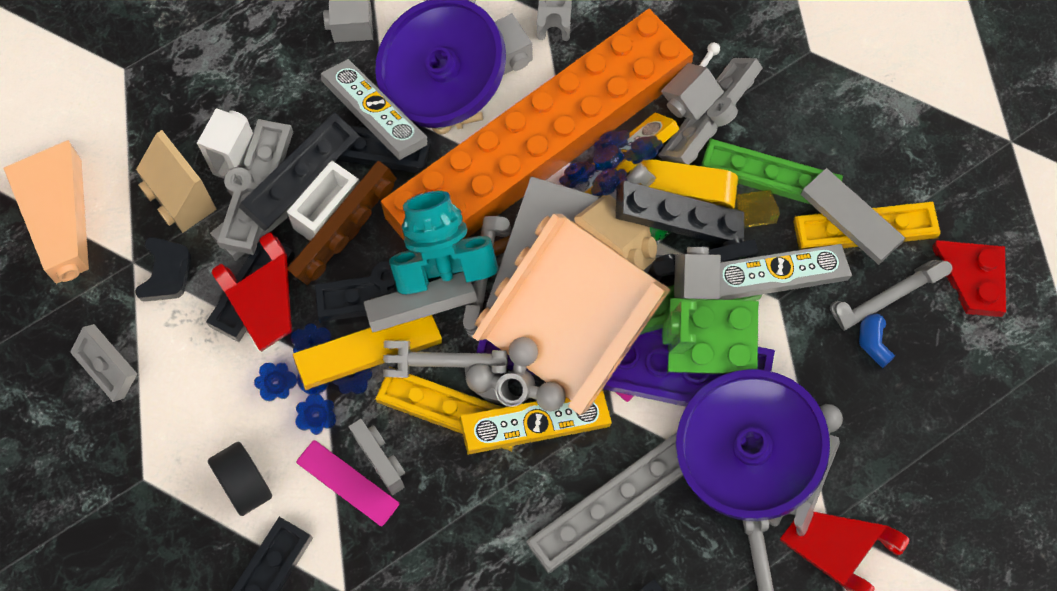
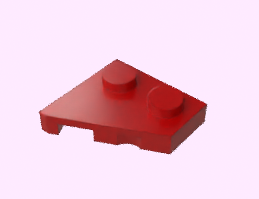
[933,240,1006,317]

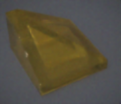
[736,190,780,228]

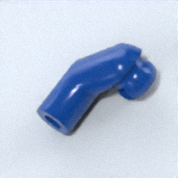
[859,314,895,368]

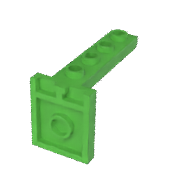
[662,298,759,374]

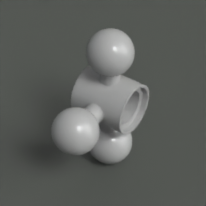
[466,337,565,412]

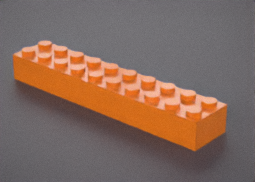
[381,8,694,240]

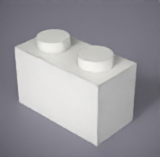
[197,108,253,178]
[287,160,360,241]

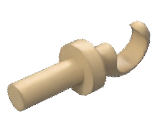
[432,112,483,134]

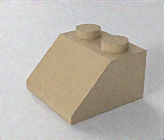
[136,130,217,233]
[574,195,657,271]

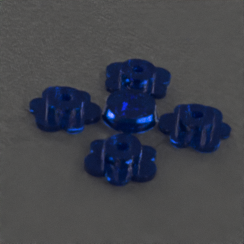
[559,130,663,196]
[254,324,372,435]

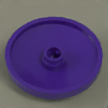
[375,0,506,128]
[676,369,830,521]

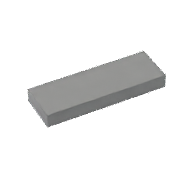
[801,168,905,265]
[364,272,477,332]

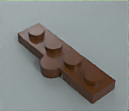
[287,160,397,286]

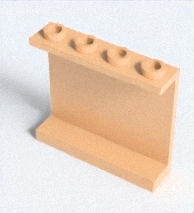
[472,214,670,415]

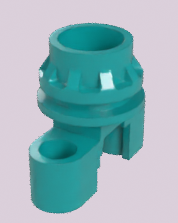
[389,191,499,294]

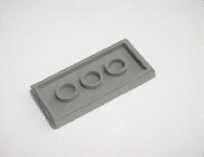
[486,177,599,309]

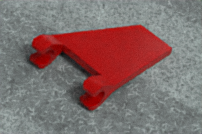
[211,232,292,352]
[780,512,910,591]

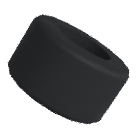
[208,442,272,516]

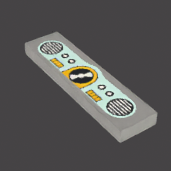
[321,59,427,160]
[716,244,852,300]

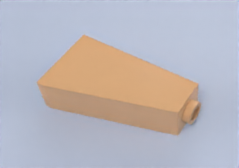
[3,140,89,284]

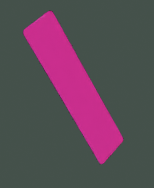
[296,440,399,526]

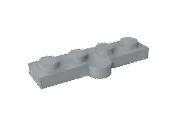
[658,58,763,165]
[217,119,293,255]

